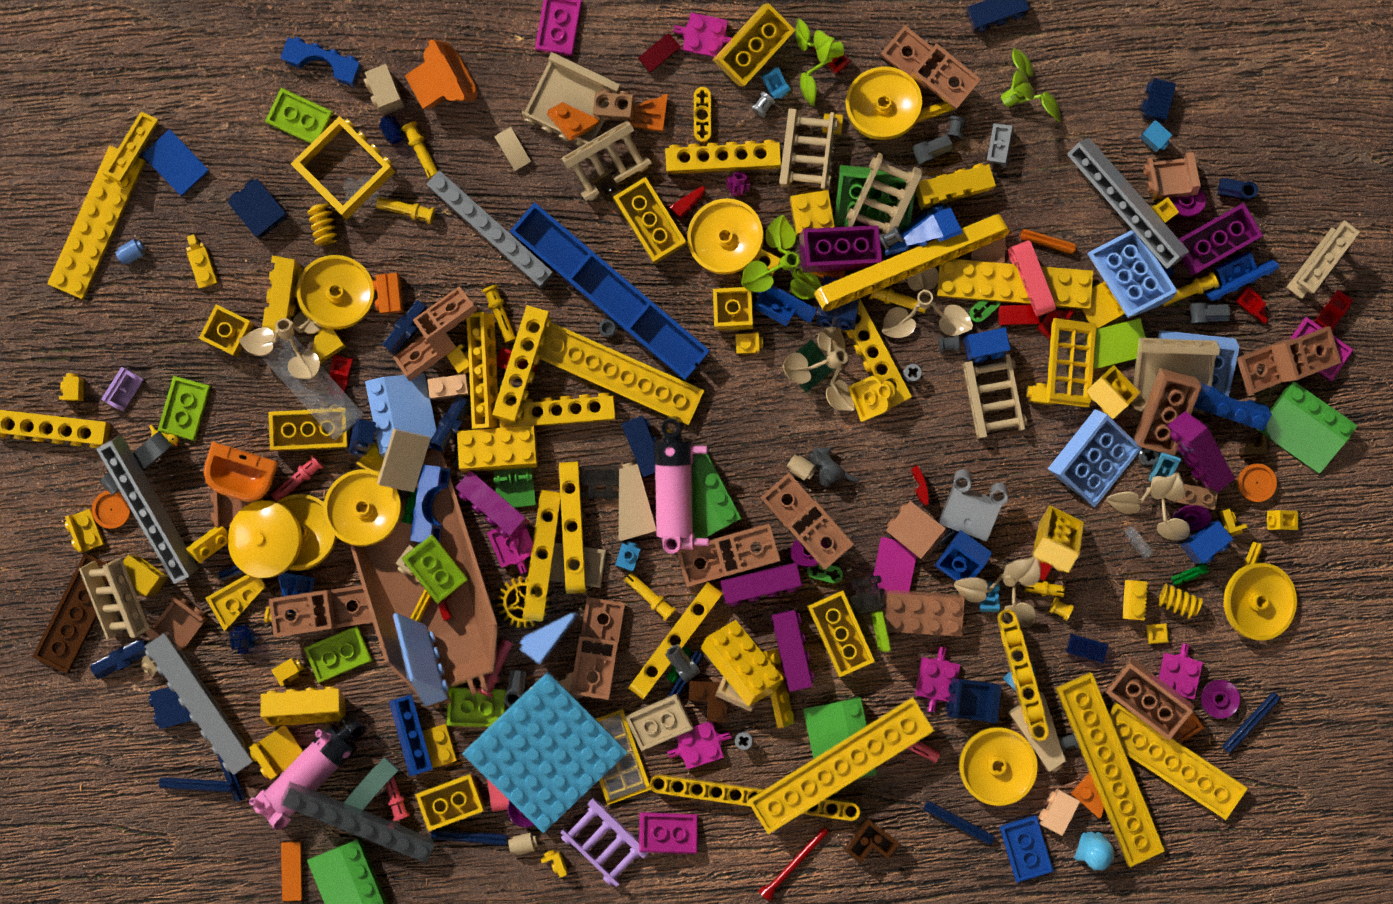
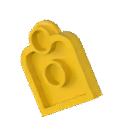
[847,375,896,422]

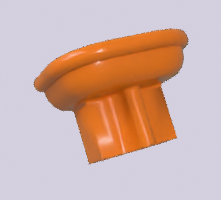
[405,40,478,109]
[204,442,279,502]

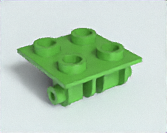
[494,468,536,507]

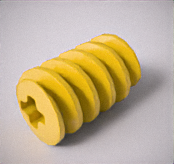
[307,203,337,246]
[1159,583,1203,619]

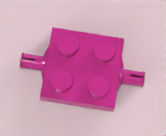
[673,12,732,58]
[487,526,533,574]
[1158,643,1203,699]
[915,647,960,713]
[667,721,732,769]

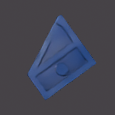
[278,573,315,614]

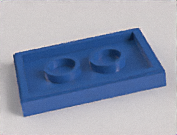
[142,129,209,197]
[999,815,1054,883]

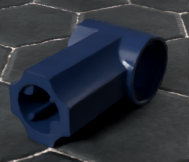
[1217,177,1258,201]

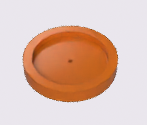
[1237,464,1277,502]
[92,491,131,529]

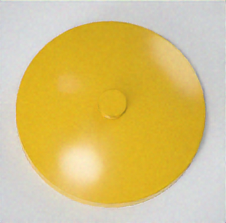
[846,67,922,140]
[687,199,764,274]
[296,255,374,329]
[323,469,402,547]
[277,494,337,571]
[227,500,302,578]
[1224,563,1297,640]
[959,727,1037,806]

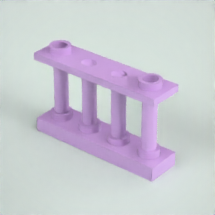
[560,797,648,887]

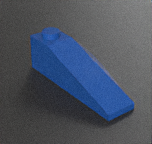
[881,203,963,256]

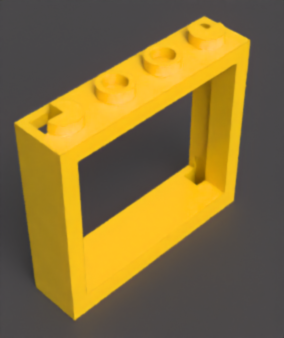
[291,116,395,220]

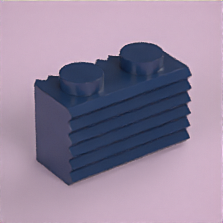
[1140,78,1176,123]
[348,419,376,457]

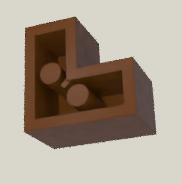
[689,680,728,722]
[844,818,900,863]

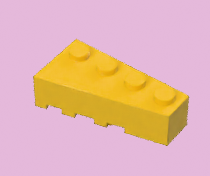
[915,163,996,211]
[262,256,303,338]

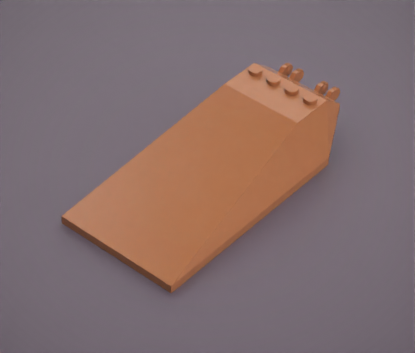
[332,449,498,708]

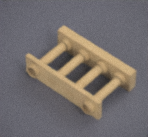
[779,108,839,191]
[561,120,652,201]
[846,153,922,240]
[1286,220,1360,299]
[962,354,1027,439]
[79,558,150,639]

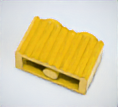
[1122,580,1148,620]

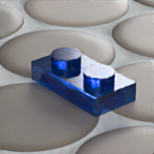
[1065,634,1109,663]

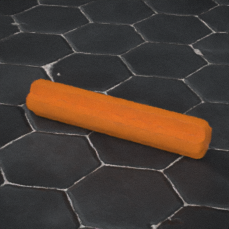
[1020,229,1076,254]

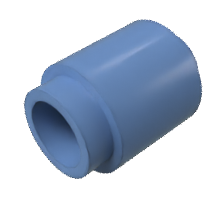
[115,238,146,265]

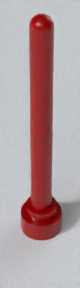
[758,827,829,902]

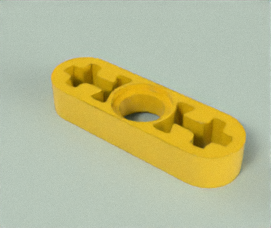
[694,87,711,143]

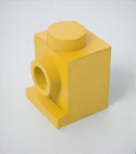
[446,344,469,375]
[59,373,84,401]
[1026,383,1057,406]
[271,657,304,687]

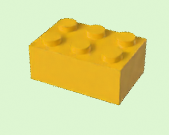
[415,772,486,832]

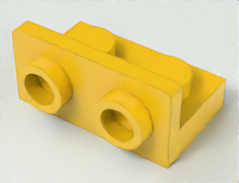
[65,508,105,553]
[186,526,228,563]

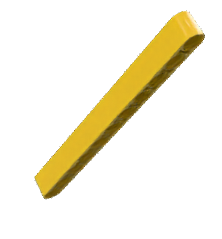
[814,214,1010,311]
[650,774,860,821]

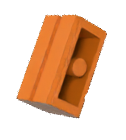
[373,273,404,315]

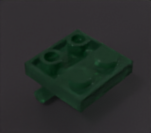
[782,339,835,393]

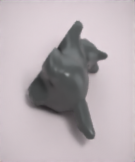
[809,446,859,487]

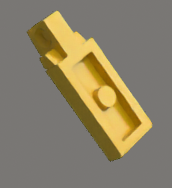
[186,234,218,289]

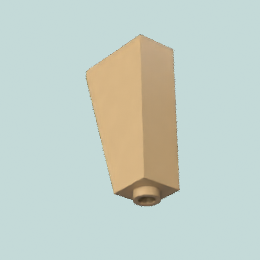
[619,462,656,542]
[1007,691,1065,772]

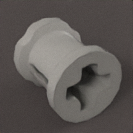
[751,92,776,118]
[903,364,922,382]
[735,731,752,750]

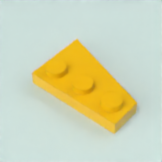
[206,574,267,631]

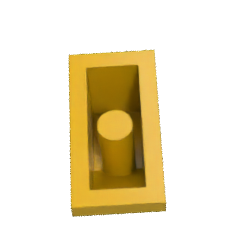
[312,328,346,364]

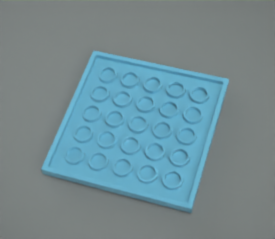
[463,672,628,833]

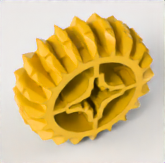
[497,576,549,628]

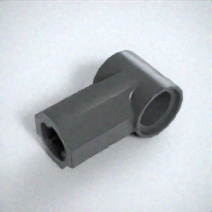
[912,134,953,165]
[1190,303,1230,324]
[665,644,701,683]
[505,670,527,707]

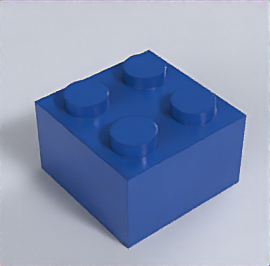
[963,327,1010,364]
[1180,521,1233,564]
[934,530,992,581]

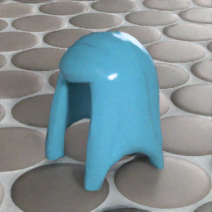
[1073,831,1114,871]

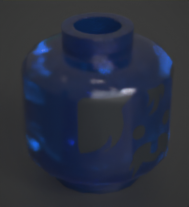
[229,625,255,654]

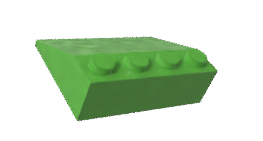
[834,165,915,231]
[1256,381,1358,474]
[655,454,741,538]
[803,697,877,778]
[307,837,388,904]

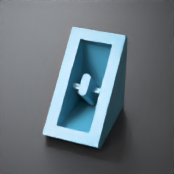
[1149,452,1181,481]

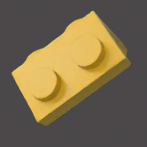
[1081,281,1125,329]
[249,725,303,780]

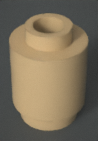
[786,454,816,481]
[508,832,538,856]

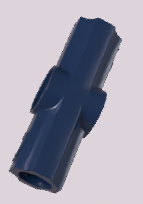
[382,300,428,355]
[429,396,471,452]
[90,638,148,680]

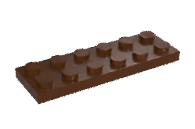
[32,553,110,674]

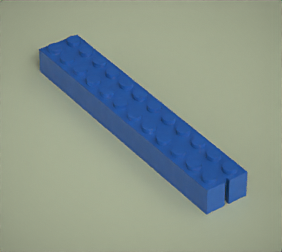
[510,202,710,382]

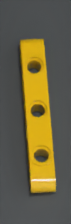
[559,461,586,594]
[523,490,561,622]
[628,582,723,699]
[997,610,1049,741]

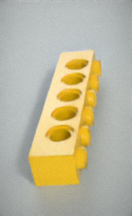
[665,140,781,174]
[845,298,912,408]
[492,305,552,424]
[467,312,500,429]
[499,393,616,428]
[0,410,111,448]

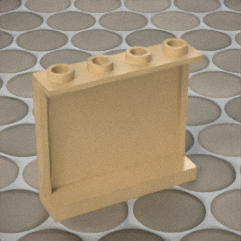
[522,52,621,147]
[1131,338,1220,414]

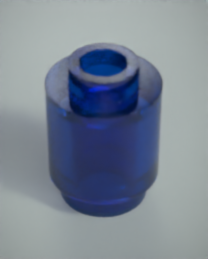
[378,115,404,145]

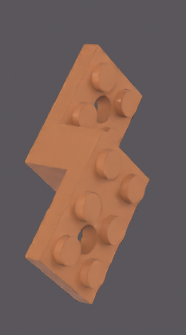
[880,25,981,110]
[393,286,477,381]
[1237,326,1341,394]
[760,473,854,570]
[677,523,780,587]
[269,585,373,637]
[570,597,625,700]

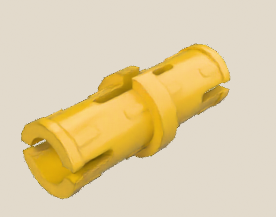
[1024,581,1065,597]

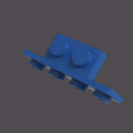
[1204,251,1280,300]
[753,285,817,326]

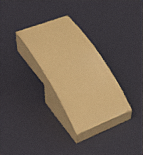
[494,127,531,171]

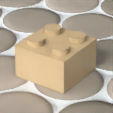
[364,64,405,115]

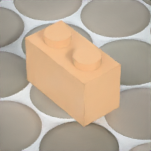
[427,374,470,400]
[1038,789,1080,836]

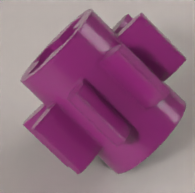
[727,172,750,196]

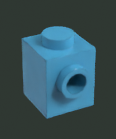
[1139,120,1172,152]
[615,541,641,571]

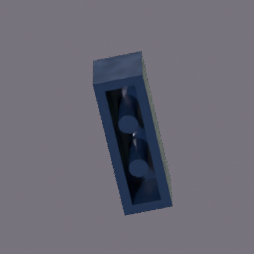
[966,0,1029,33]
[621,415,656,478]

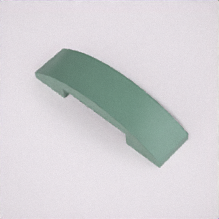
[344,757,399,810]

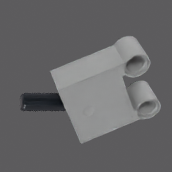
[938,469,1008,546]

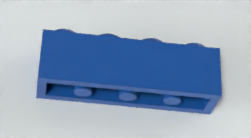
[388,694,433,776]

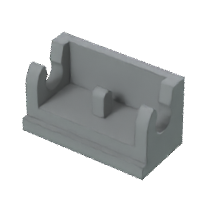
[987,123,1014,167]

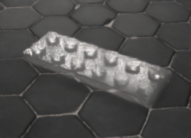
[261,335,364,440]

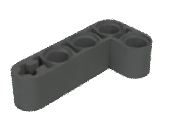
[99,431,172,495]

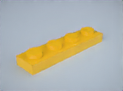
[103,112,159,184]
[763,648,795,728]

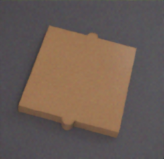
[971,237,1007,263]

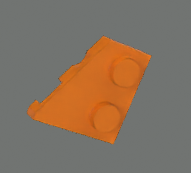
[628,94,668,132]

